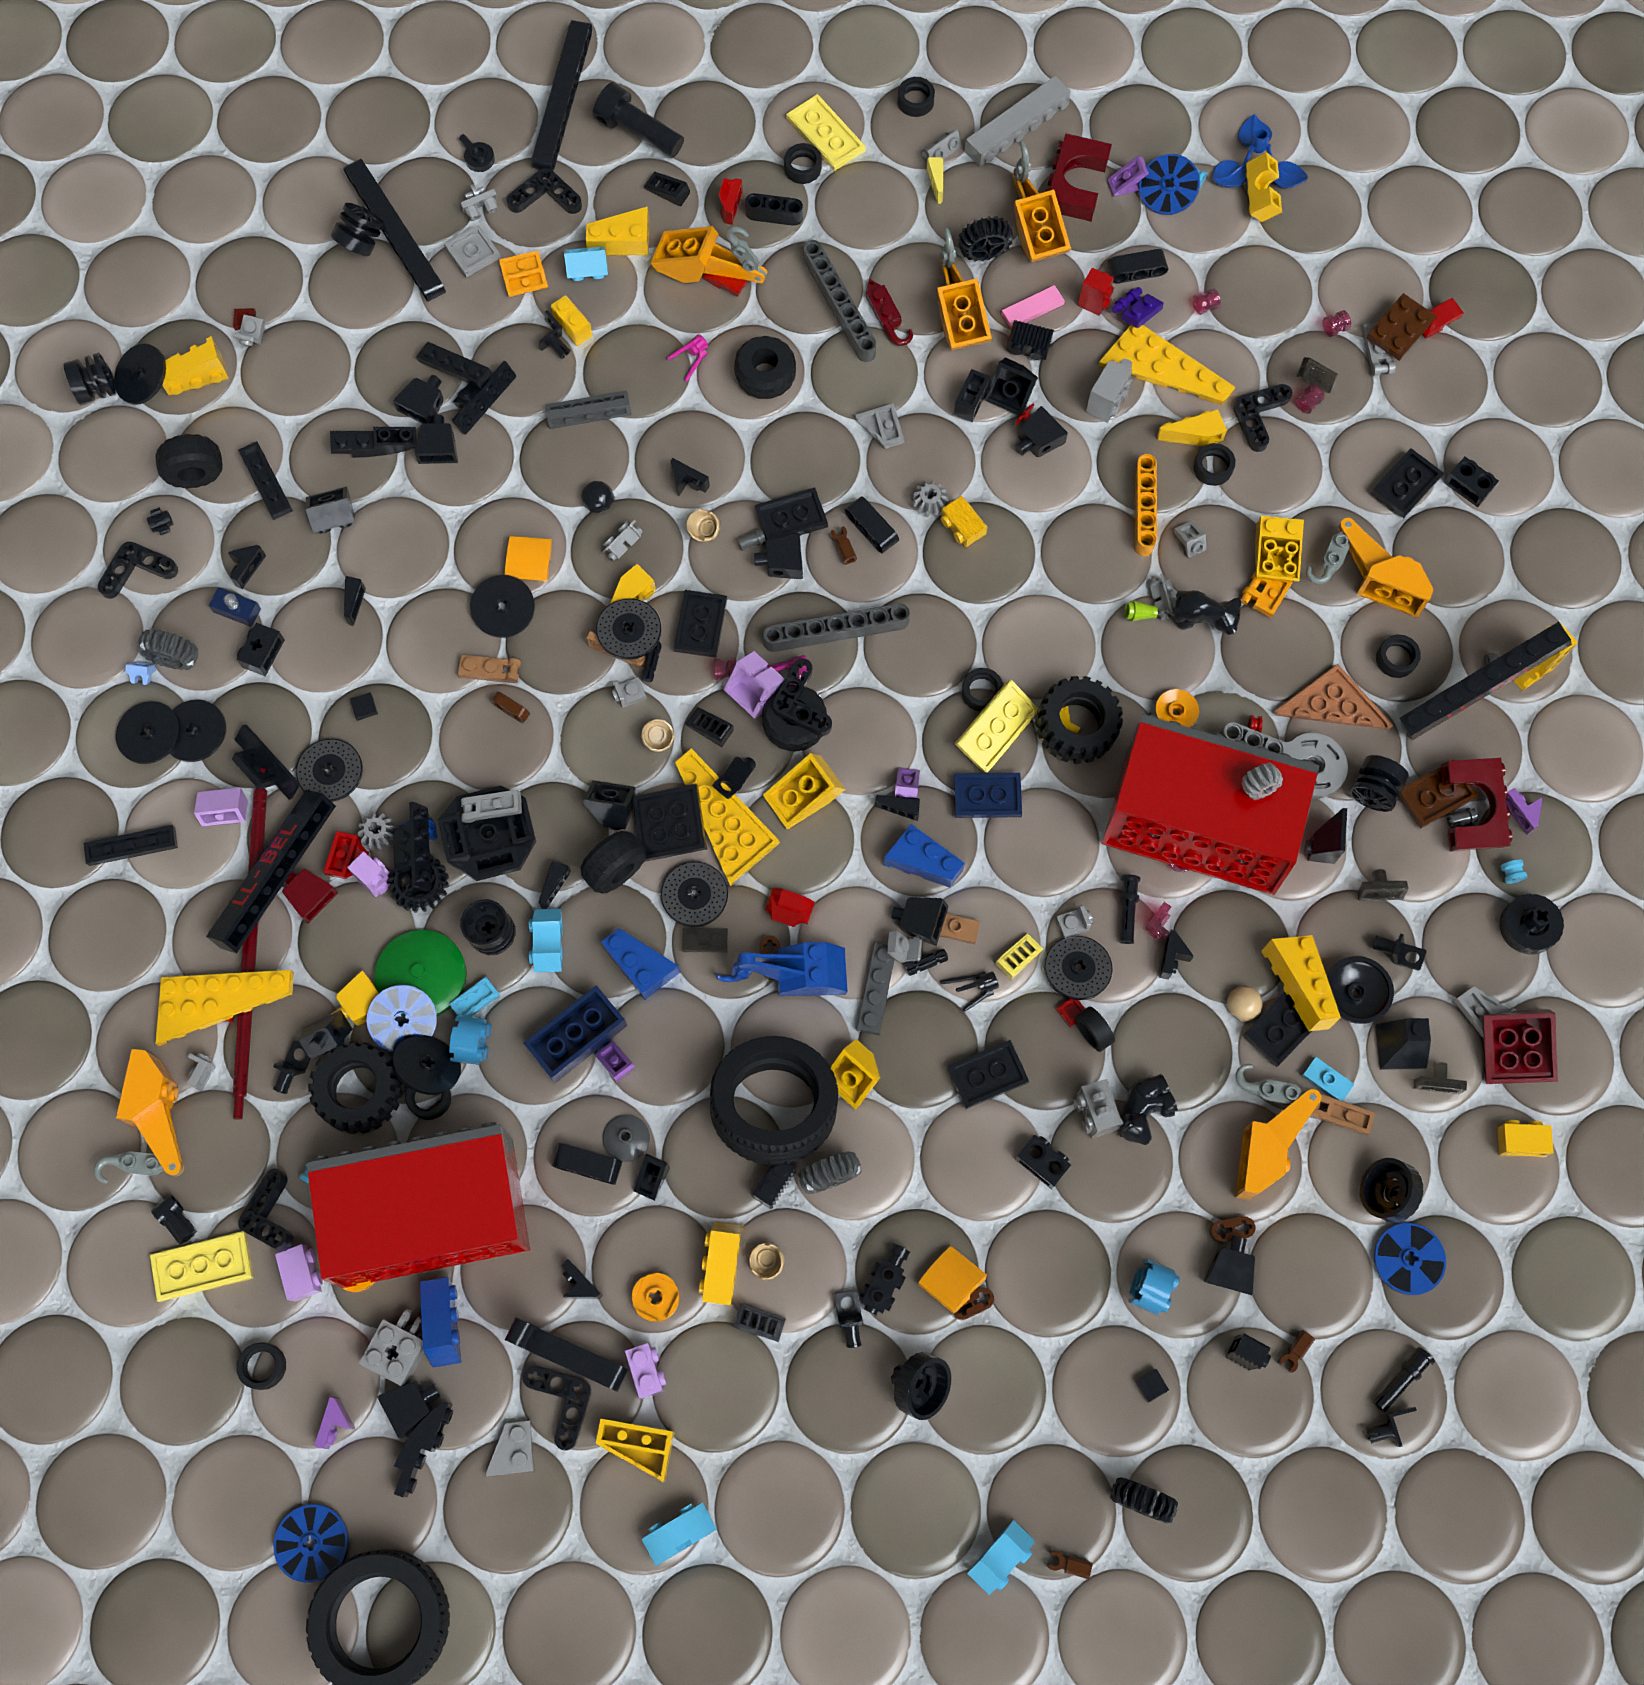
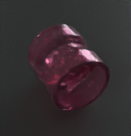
[1193,288,1221,315]
[1323,310,1351,337]
[1295,384,1325,414]
[714,658,736,681]

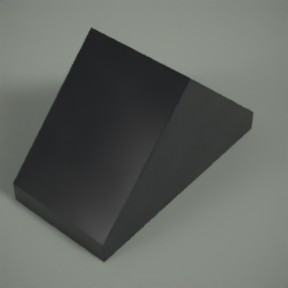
[634,1154,670,1201]

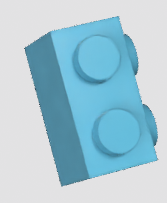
[564,246,608,281]

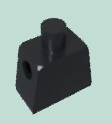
[393,375,443,424]
[1015,406,1068,457]
[415,415,458,464]
[754,533,803,579]
[891,897,949,946]
[299,1010,353,1059]
[1204,1235,1255,1295]
[377,1382,441,1439]

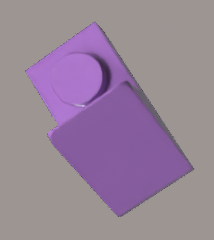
[1108,155,1149,196]
[895,768,920,798]
[1506,788,1542,835]
[595,1041,635,1083]
[314,1397,355,1449]

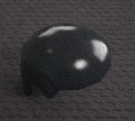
[581,481,615,513]

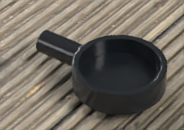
[459,134,495,172]

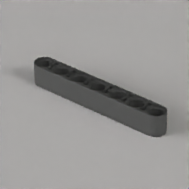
[803,240,876,362]
[763,604,910,652]

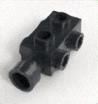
[860,1244,910,1316]

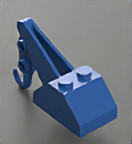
[717,942,848,996]

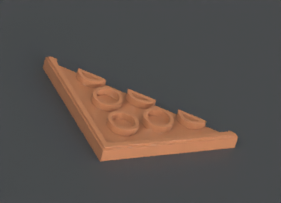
[1274,664,1394,730]

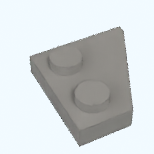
[856,403,905,449]
[1454,987,1517,1038]
[486,1421,534,1477]

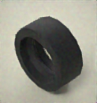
[897,77,935,117]
[784,143,822,184]
[1193,443,1236,486]
[1376,634,1421,678]
[962,668,1003,711]
[1075,1007,1115,1052]
[405,1087,451,1120]
[237,1342,286,1390]

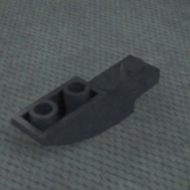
[330,427,417,458]
[394,1402,453,1497]

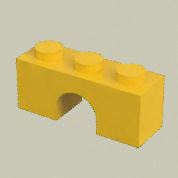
[1246,152,1282,222]

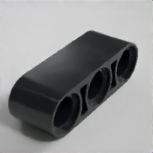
[745,193,803,226]
[1107,249,1169,284]
[844,496,899,554]
[551,1143,623,1185]

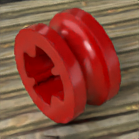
[1248,715,1263,732]

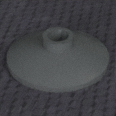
[603,1115,650,1162]

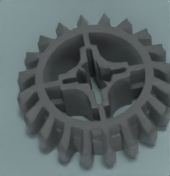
[137,629,198,670]
[798,1151,862,1194]

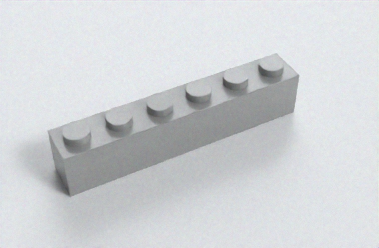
[965,76,1071,167]

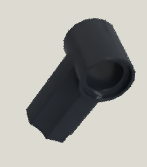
[151,1195,197,1244]

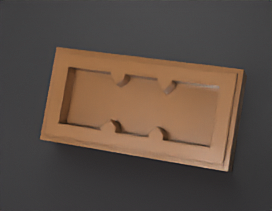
[940,914,980,945]

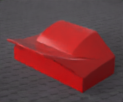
[718,178,743,225]
[323,831,369,879]
[765,888,815,927]

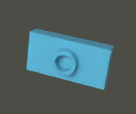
[449,977,500,1017]
[1302,1057,1354,1101]

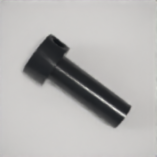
[593,82,684,158]

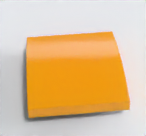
[499,250,548,297]
[505,536,552,581]
[918,1246,987,1314]

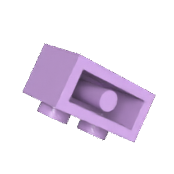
[194,787,248,826]
[347,852,390,897]
[275,1244,323,1302]
[625,1343,666,1400]

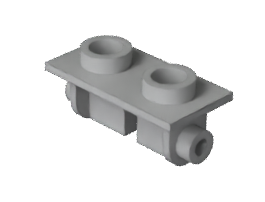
[921,129,962,160]
[601,520,643,561]
[1149,573,1177,620]

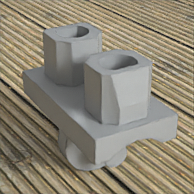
[461,184,498,221]

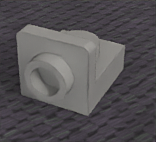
[234,314,266,346]
[1174,521,1207,558]
[611,677,647,708]
[1056,905,1093,938]
[887,931,922,963]
[187,1053,216,1091]

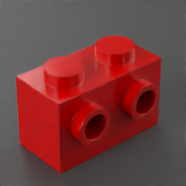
[1078,268,1115,316]

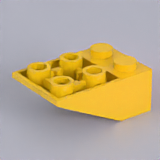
[1255,515,1304,582]

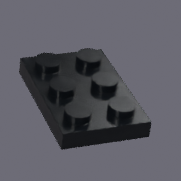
[1371,448,1444,519]
[755,487,828,541]
[674,590,728,658]
[1243,992,1312,1067]
[947,1040,1030,1110]

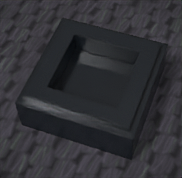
[350,692,378,721]
[1135,1369,1169,1403]

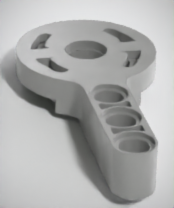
[1219,722,1348,799]

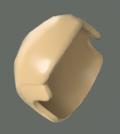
[686,509,721,542]
[641,719,674,752]
[1227,986,1263,1022]
[749,1242,785,1280]

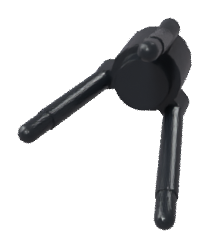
[940,971,999,1011]

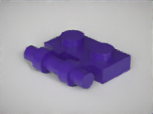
[1111,287,1164,328]

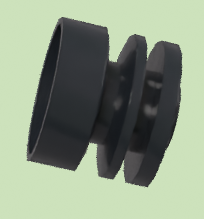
[331,202,385,256]
[63,352,116,406]
[1350,755,1409,812]
[460,899,516,956]

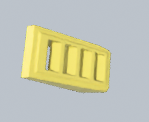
[927,157,943,204]
[995,933,1043,980]

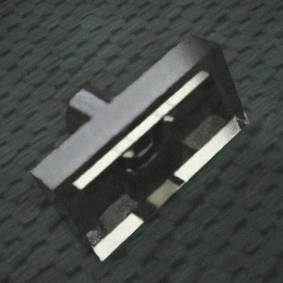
[1296,357,1338,393]
[1357,869,1409,901]
[682,928,728,953]
[1414,1062,1467,1094]

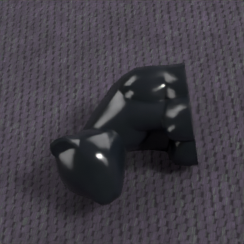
[1174,590,1241,635]
[1120,1074,1178,1145]

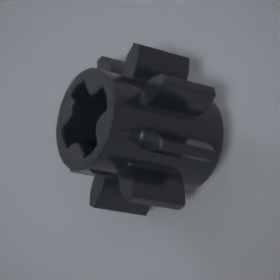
[147,507,174,535]

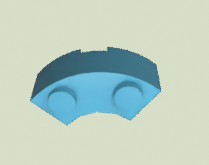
[529,909,563,972]
[642,1503,717,1566]
[967,1520,1035,1595]

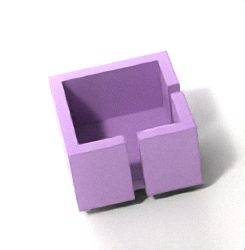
[724,651,785,718]

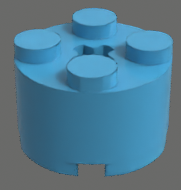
[449,1016,492,1065]
[1128,1258,1180,1315]

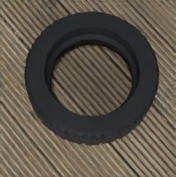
[710,1036,838,1165]
[306,1550,450,1685]

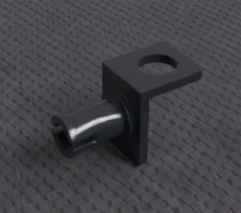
[539,310,571,359]
[712,757,756,799]
[1373,933,1427,971]
[273,1041,311,1094]
[835,1290,863,1348]
[1366,1407,1417,1447]

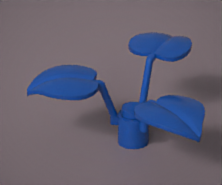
[1212,114,1308,188]

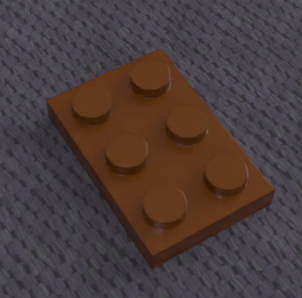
[1366,293,1437,361]
[1399,760,1478,829]

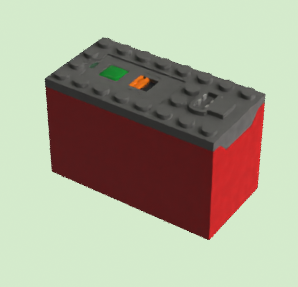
[1101,714,1320,895]
[307,1122,530,1289]

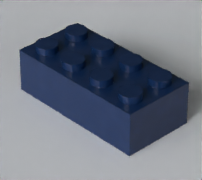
[524,985,627,1083]

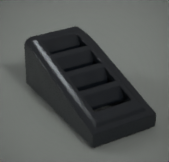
[644,172,690,206]
[344,576,366,626]
[686,707,734,747]
[875,795,920,821]
[539,861,571,909]
[733,1303,786,1342]

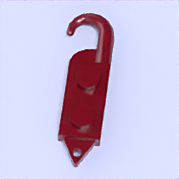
[866,279,913,346]

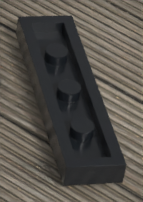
[416,342,492,388]
[238,441,293,520]
[84,825,178,866]

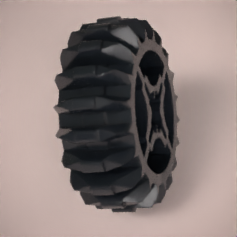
[958,216,1013,262]
[388,855,449,913]
[1110,1477,1178,1524]

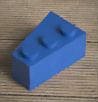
[883,824,965,888]
[601,929,681,1000]
[420,1277,462,1368]

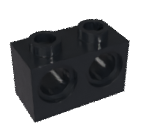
[954,369,991,423]
[1444,456,1499,507]
[1015,1135,1071,1190]

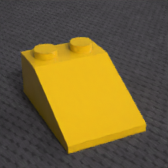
[763,753,846,829]

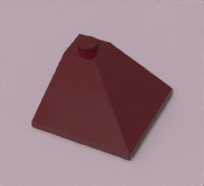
[1483,1009,1558,1084]

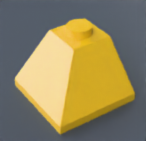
[831,1039,880,1110]

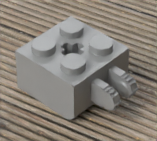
[1086,359,1133,423]
[1074,1079,1124,1139]
[359,1309,425,1386]

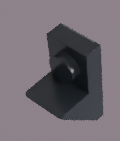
[670,458,710,496]
[228,545,266,590]
[1160,929,1194,980]
[561,1259,603,1299]

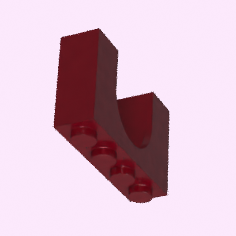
[1045,133,1112,222]
[1441,757,1512,852]

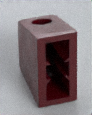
[282,869,338,924]

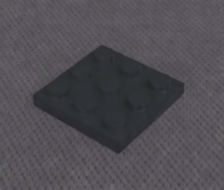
[632,784,707,862]

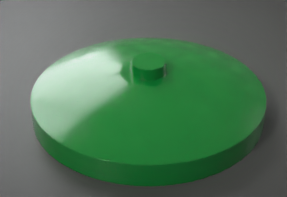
[374,930,467,1018]

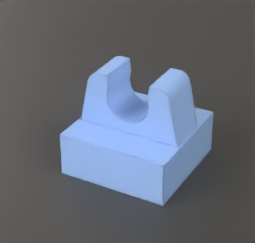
[126,662,155,685]

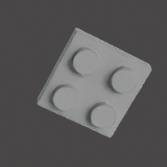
[444,225,501,278]

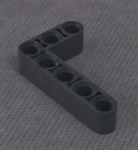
[505,1317,628,1392]

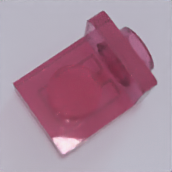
[1146,902,1171,941]

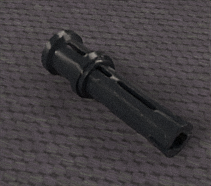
[1119,875,1141,944]
[1373,1347,1436,1413]

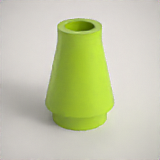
[1124,600,1158,622]

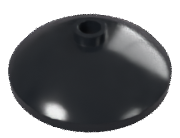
[1327,956,1394,1024]

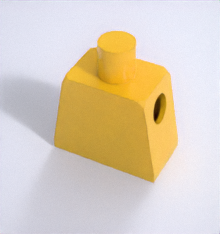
[331,971,379,1026]

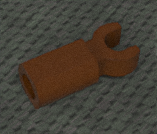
[831,526,857,565]
[1278,1330,1315,1373]
[1047,1551,1093,1580]

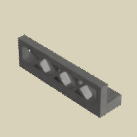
[545,391,631,429]

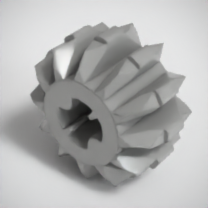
[912,480,948,518]
[1241,763,1283,800]
[358,813,396,851]

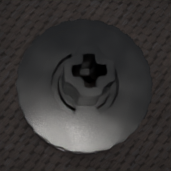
[1499,894,1564,955]
[1360,1158,1424,1223]
[891,1352,951,1420]

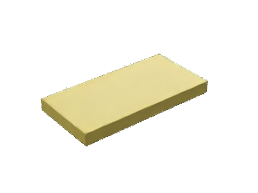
[786,94,866,171]
[955,680,1038,773]
[150,1231,253,1302]

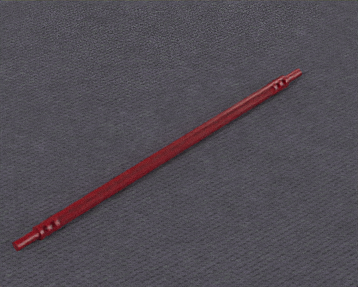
[232,768,267,1120]

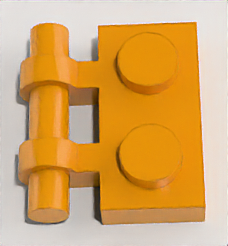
[1240,572,1293,618]

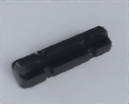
[641,642,662,682]
[905,949,948,976]

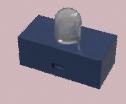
[209,587,261,627]

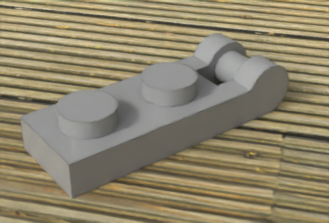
[1362,323,1396,376]
[461,790,522,823]

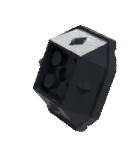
[438,785,536,881]

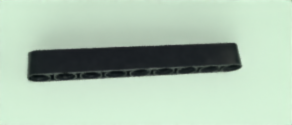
[532,20,592,171]
[343,159,446,302]

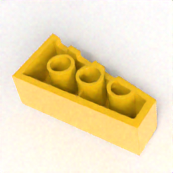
[1261,935,1341,1031]

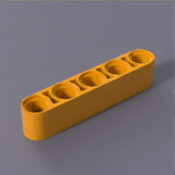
[1135,454,1157,556]

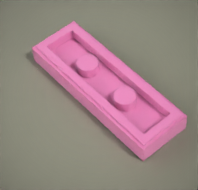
[1001,285,1065,329]

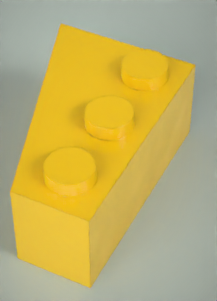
[586,206,650,255]
[162,336,229,396]
[1513,623,1578,691]
[699,1221,743,1305]
[596,1419,675,1482]

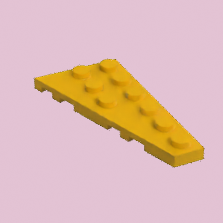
[1098,325,1236,405]
[675,748,780,886]
[155,970,294,1046]

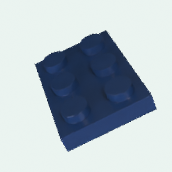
[954,773,1022,818]

